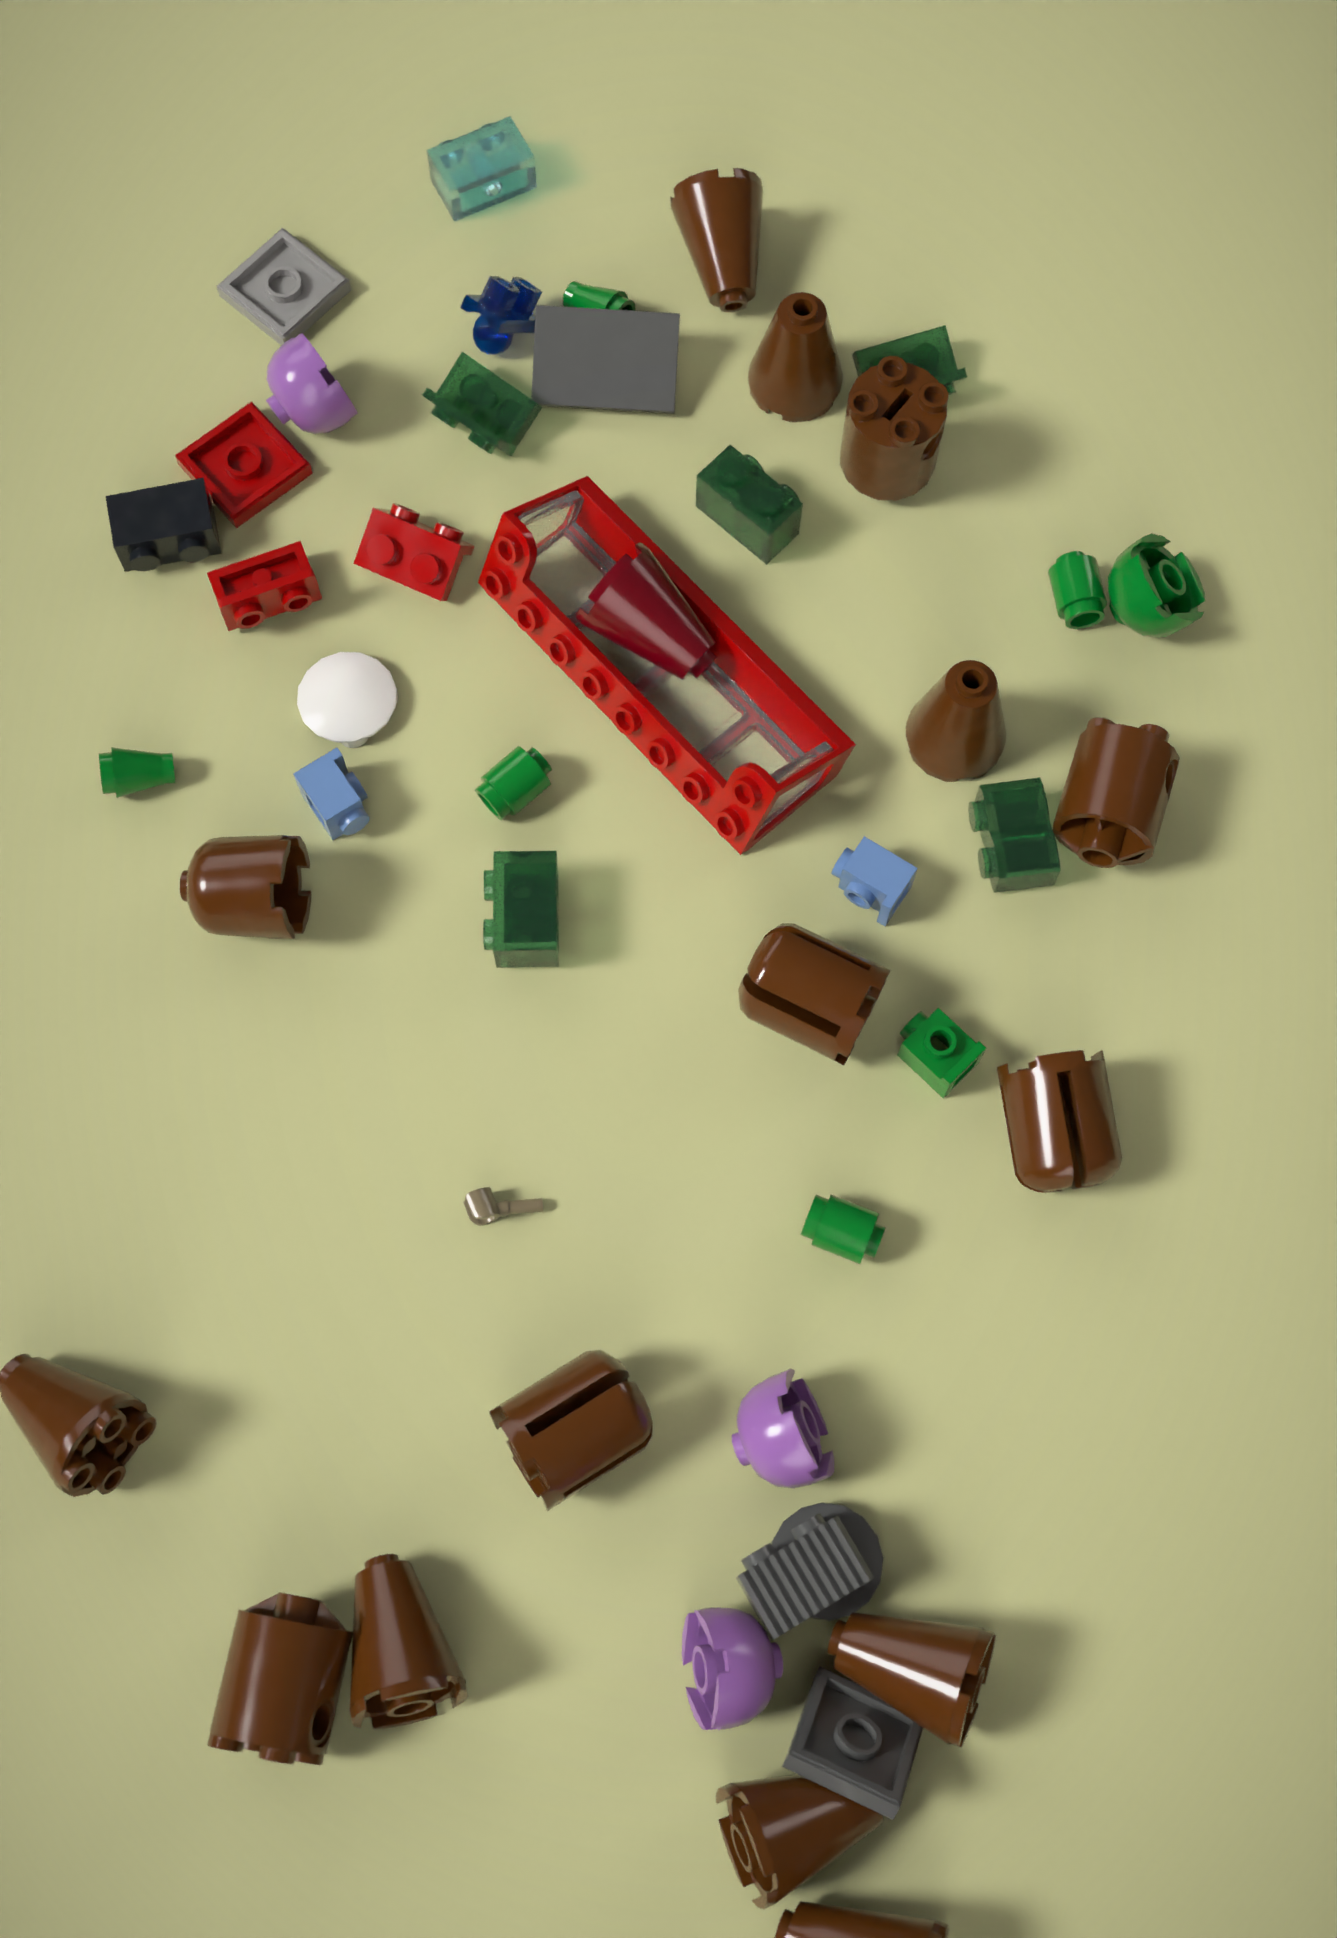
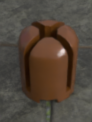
[738,923,891,1066]
[997,1050,1122,1193]
[489,1350,653,1511]

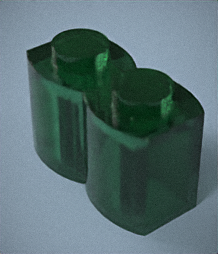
[968,777,1061,893]

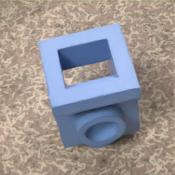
[293,747,370,840]
[831,836,918,927]

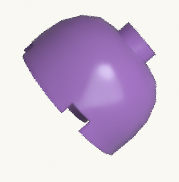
[266,333,358,434]
[732,1368,834,1489]
[682,1607,783,1730]

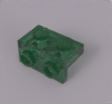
[852,325,967,396]
[422,352,542,456]

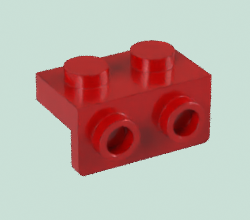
[353,503,475,601]
[207,541,322,631]

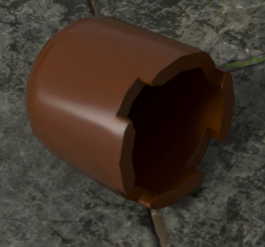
[180,835,311,939]

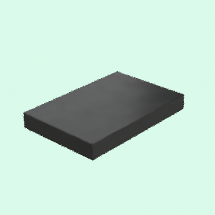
[531,305,680,414]

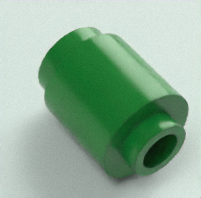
[1048,551,1107,629]
[475,746,552,820]
[801,1194,886,1264]

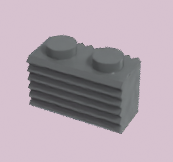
[736,1513,874,1640]

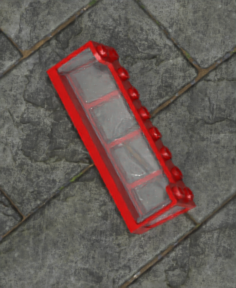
[478,476,856,855]

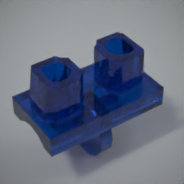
[460,276,542,355]

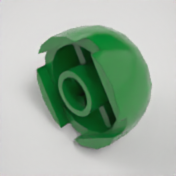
[1108,533,1205,637]

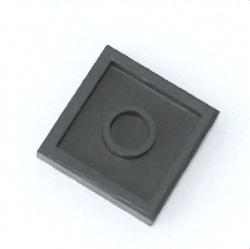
[782,1667,923,1820]

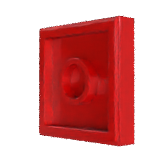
[175,401,313,529]

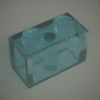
[427,116,537,222]

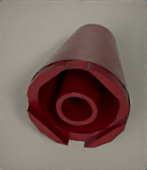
[576,543,717,680]

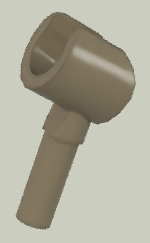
[464,1187,543,1226]

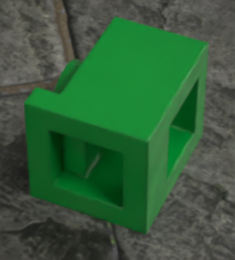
[897,1008,986,1098]

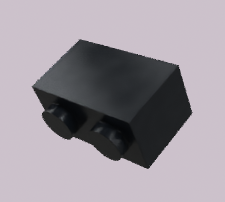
[105,478,222,572]

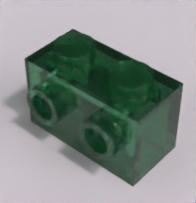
[696,444,803,565]
[483,851,559,968]

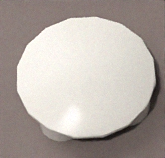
[297,652,398,748]

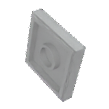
[217,228,351,346]

